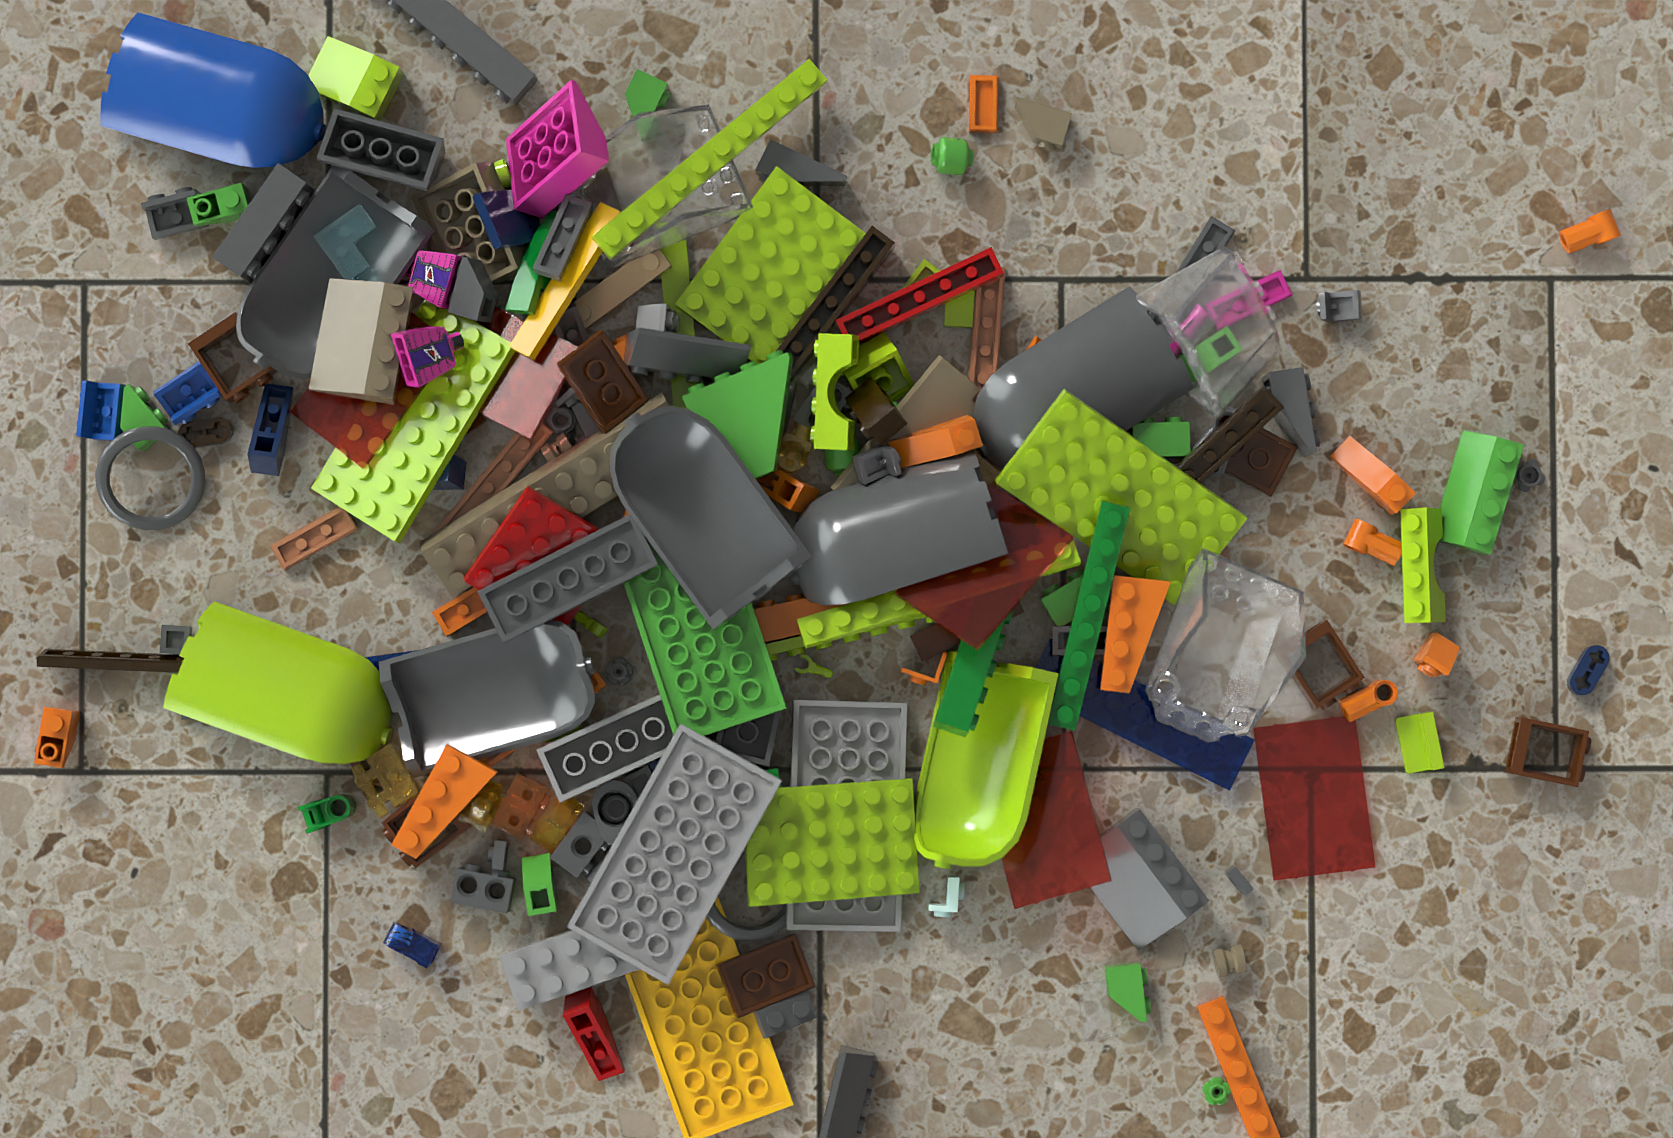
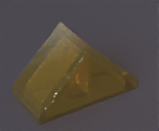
[529,796,584,854]

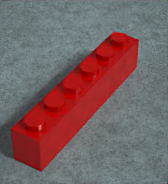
[836,247,1004,344]

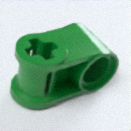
[297,794,356,834]

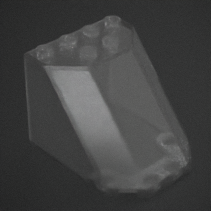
[570,104,753,268]
[1135,246,1280,418]
[1146,548,1306,743]

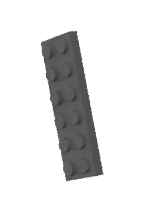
[477,514,659,644]

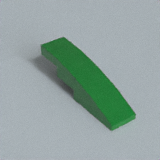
[506,212,557,315]

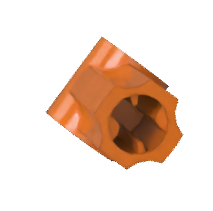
[1559,209,1621,254]
[1343,518,1402,566]
[1338,679,1398,722]

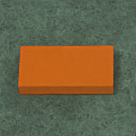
[969,75,998,133]

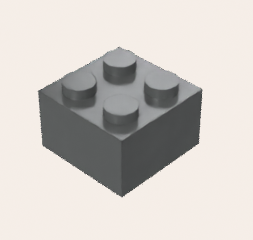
[715,711,782,766]

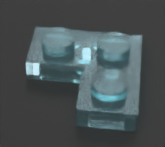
[313,204,377,280]

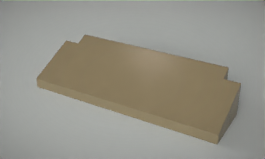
[830,355,980,490]

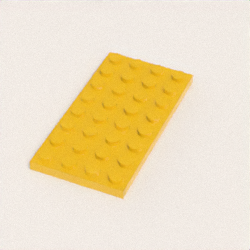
[625,895,794,1138]

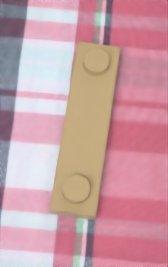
[574,243,672,330]

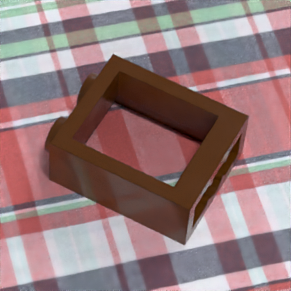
[188,312,278,403]
[1276,620,1365,710]
[1504,717,1591,787]
[381,794,474,868]

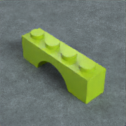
[810,333,859,450]
[1401,507,1446,623]

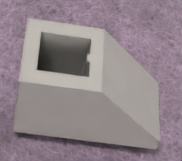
[636,304,680,333]

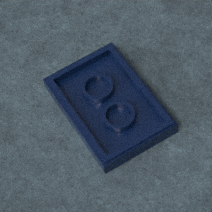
[472,190,541,250]

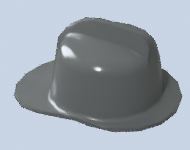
[592,780,637,846]

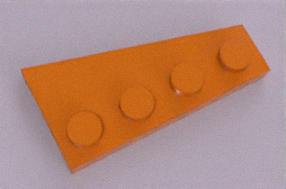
[1100,575,1171,693]
[391,744,498,859]

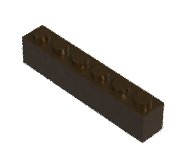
[775,225,895,382]

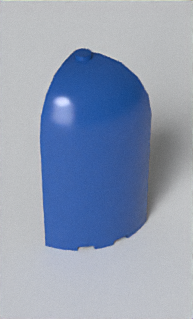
[100,12,326,168]

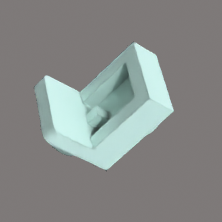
[928,876,965,917]

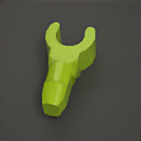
[574,610,608,639]
[795,654,833,678]

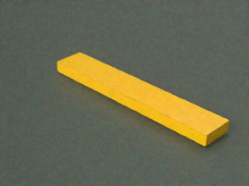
[509,202,621,361]

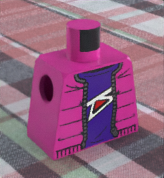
[405,250,463,309]
[391,326,464,387]

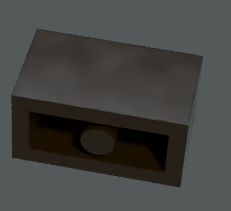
[845,377,908,446]

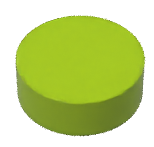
[494,159,511,189]

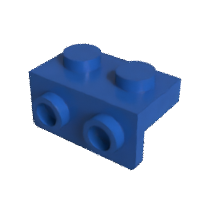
[153,361,221,426]
[76,380,126,441]

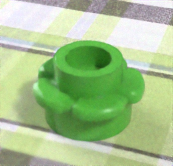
[1202,1077,1231,1105]

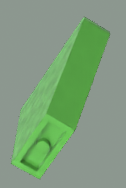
[682,350,793,479]

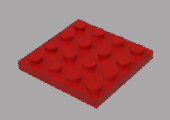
[464,486,600,626]

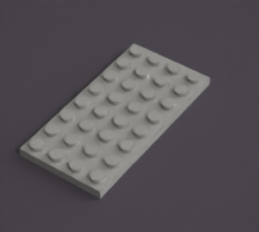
[786,700,907,932]
[567,723,782,984]

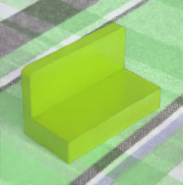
[1395,712,1444,774]

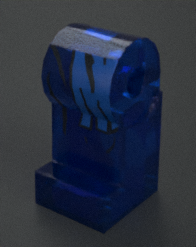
[383,922,442,969]

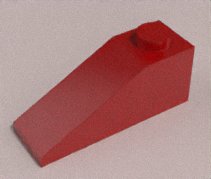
[563,987,625,1081]

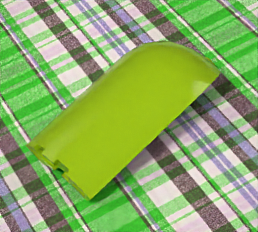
[163,601,393,764]
[914,651,1058,870]

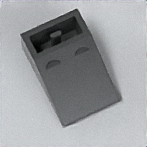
[1261,367,1320,457]

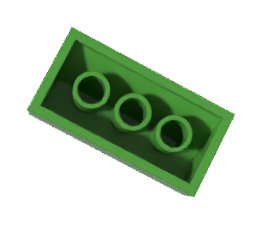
[1439,430,1524,555]

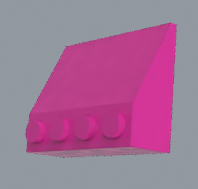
[506,80,609,218]

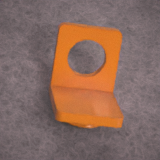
[900,651,947,686]

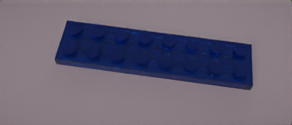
[1035,638,1255,791]

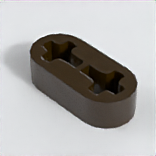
[178,417,234,448]

